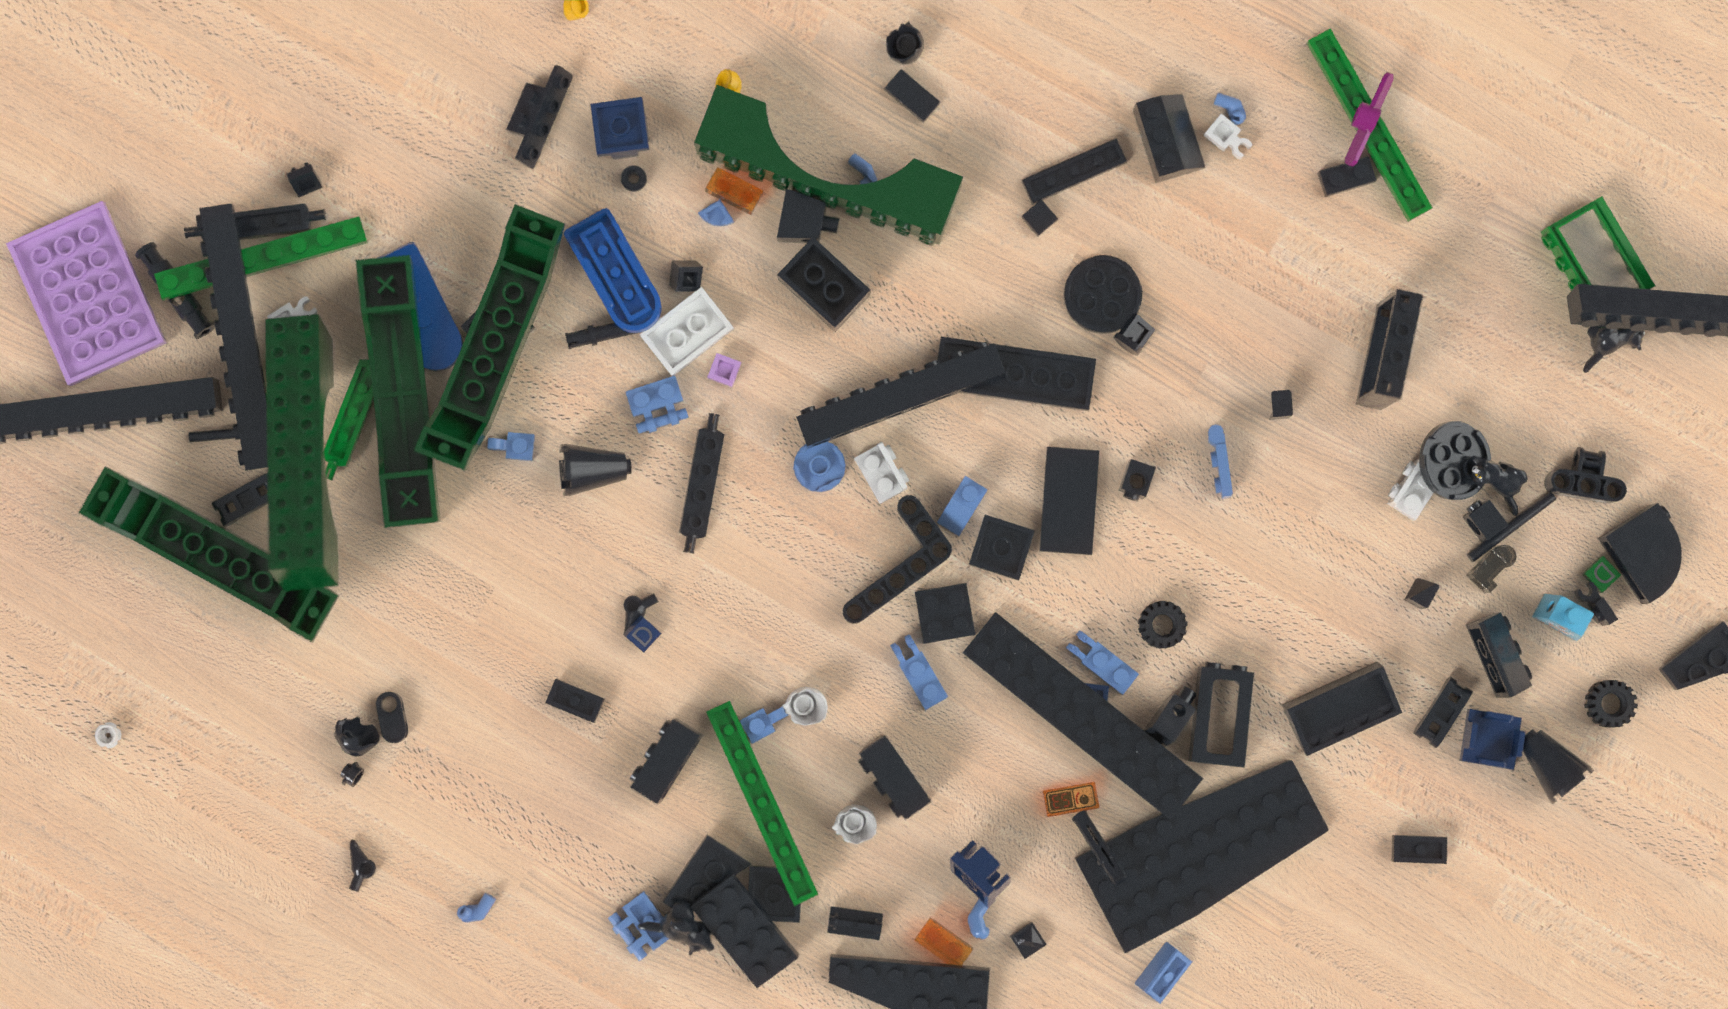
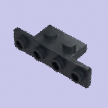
[506,65,573,169]

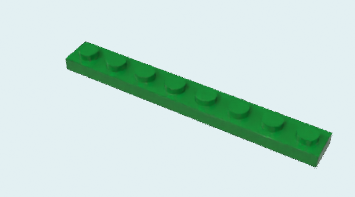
[1307,28,1433,222]
[154,216,368,301]
[706,701,819,906]

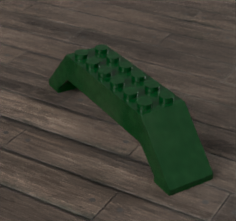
[414,204,565,471]
[78,466,340,643]

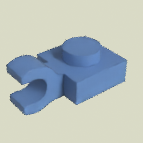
[487,432,535,461]
[740,706,788,744]

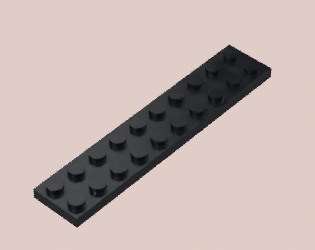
[963,612,1204,820]

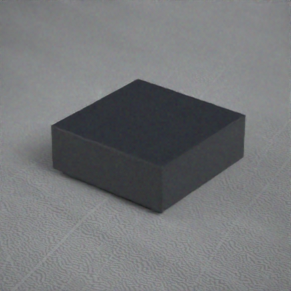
[1021,199,1058,237]

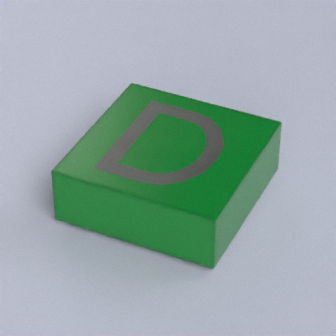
[1582,556,1621,593]

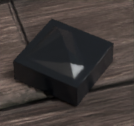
[1010,922,1047,959]

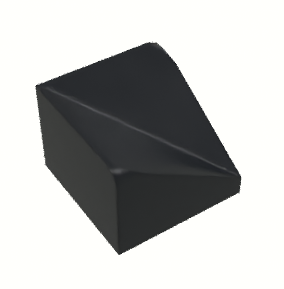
[669,260,703,292]
[1269,390,1293,420]
[1404,578,1439,609]

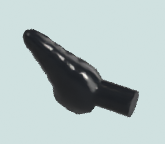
[623,593,659,633]
[349,839,376,892]

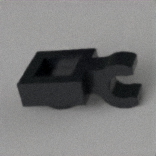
[1574,582,1618,626]

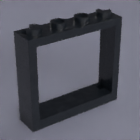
[1356,289,1423,410]

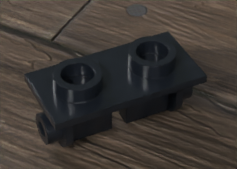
[827,906,883,940]

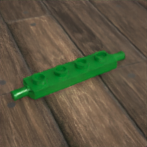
[324,359,374,481]

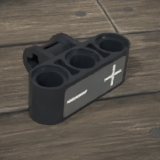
[1544,447,1627,503]

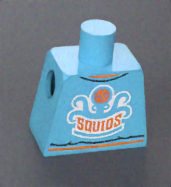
[1532,594,1594,641]

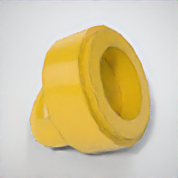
[563,0,589,21]
[715,69,741,93]

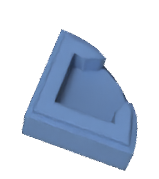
[698,200,734,226]

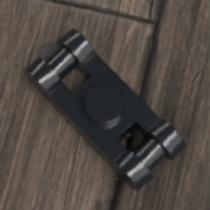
[211,473,268,527]
[1413,676,1473,748]

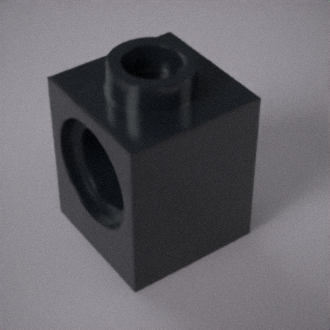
[1118,459,1156,502]
[1463,500,1508,542]

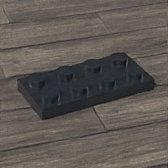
[691,873,799,988]

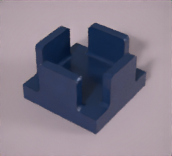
[590,97,650,160]
[1459,709,1525,770]
[950,840,1011,908]

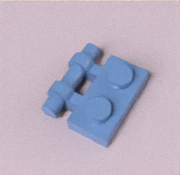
[625,376,689,434]
[608,891,669,961]

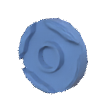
[793,442,846,492]

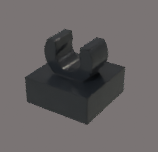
[287,162,323,197]

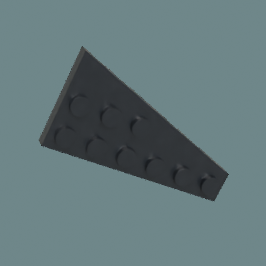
[828,954,990,1009]

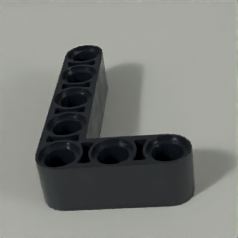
[843,495,952,624]

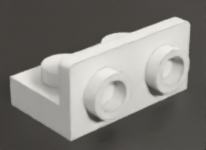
[854,442,909,504]
[1387,459,1433,521]

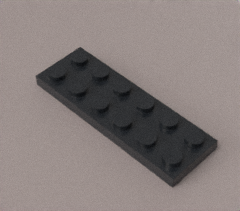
[937,336,1096,411]

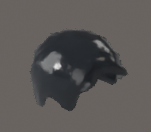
[886,21,924,65]
[334,717,380,757]

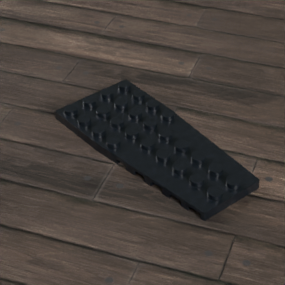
[1075,760,1329,954]

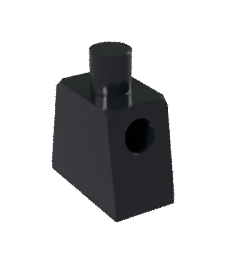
[777,189,840,243]
[1144,686,1197,747]

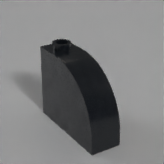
[1598,503,1682,604]

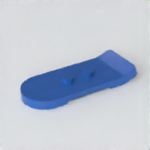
[564,208,662,333]
[378,242,463,371]

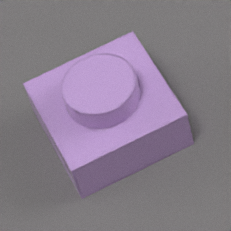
[707,353,742,387]

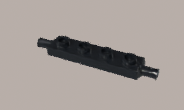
[184,203,327,241]
[679,413,725,554]

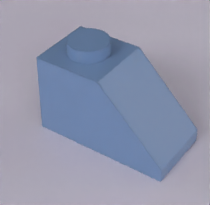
[937,476,988,536]

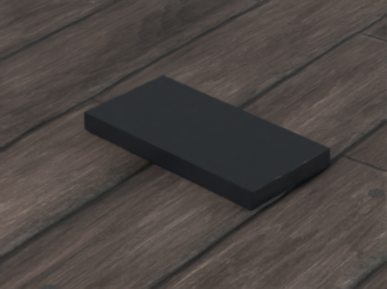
[1039,447,1099,555]

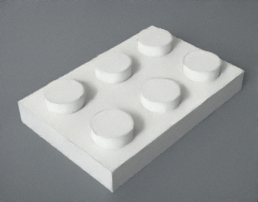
[640,287,734,376]

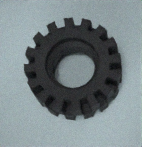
[1138,601,1188,649]
[1584,680,1638,728]

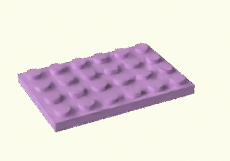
[6,201,166,386]

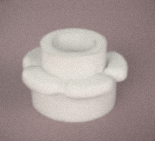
[95,722,122,748]

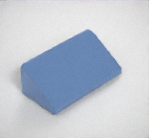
[1135,942,1193,1004]

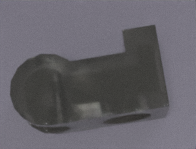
[1466,545,1517,594]

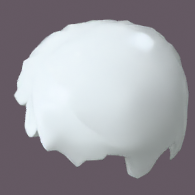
[782,686,828,726]
[832,804,877,844]

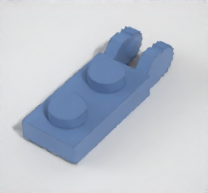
[1208,424,1233,499]
[1066,630,1139,695]
[890,634,948,710]

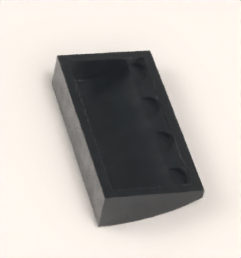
[1282,662,1402,756]

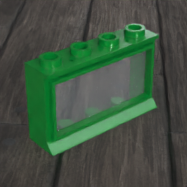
[1541,196,1655,291]

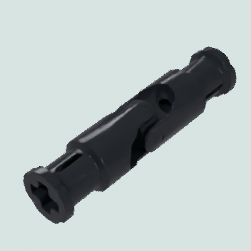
[135,242,215,339]

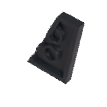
[1659,621,1728,690]
[662,834,751,908]

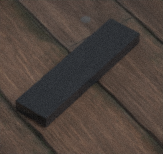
[1021,138,1127,205]

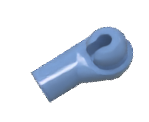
[1214,92,1246,125]
[848,154,878,184]
[457,893,496,923]
[967,899,990,940]

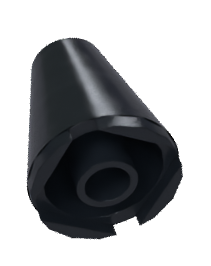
[559,444,632,496]
[1523,729,1594,804]

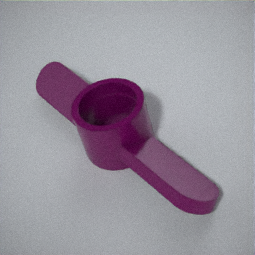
[1345,72,1394,166]

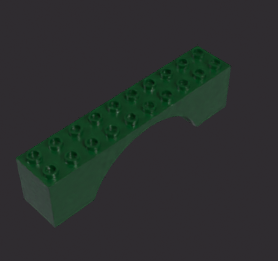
[694,85,963,246]
[355,255,441,528]
[265,314,339,591]

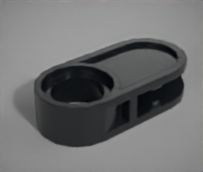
[376,692,408,743]

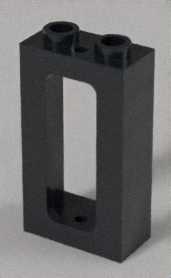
[1188,662,1254,768]

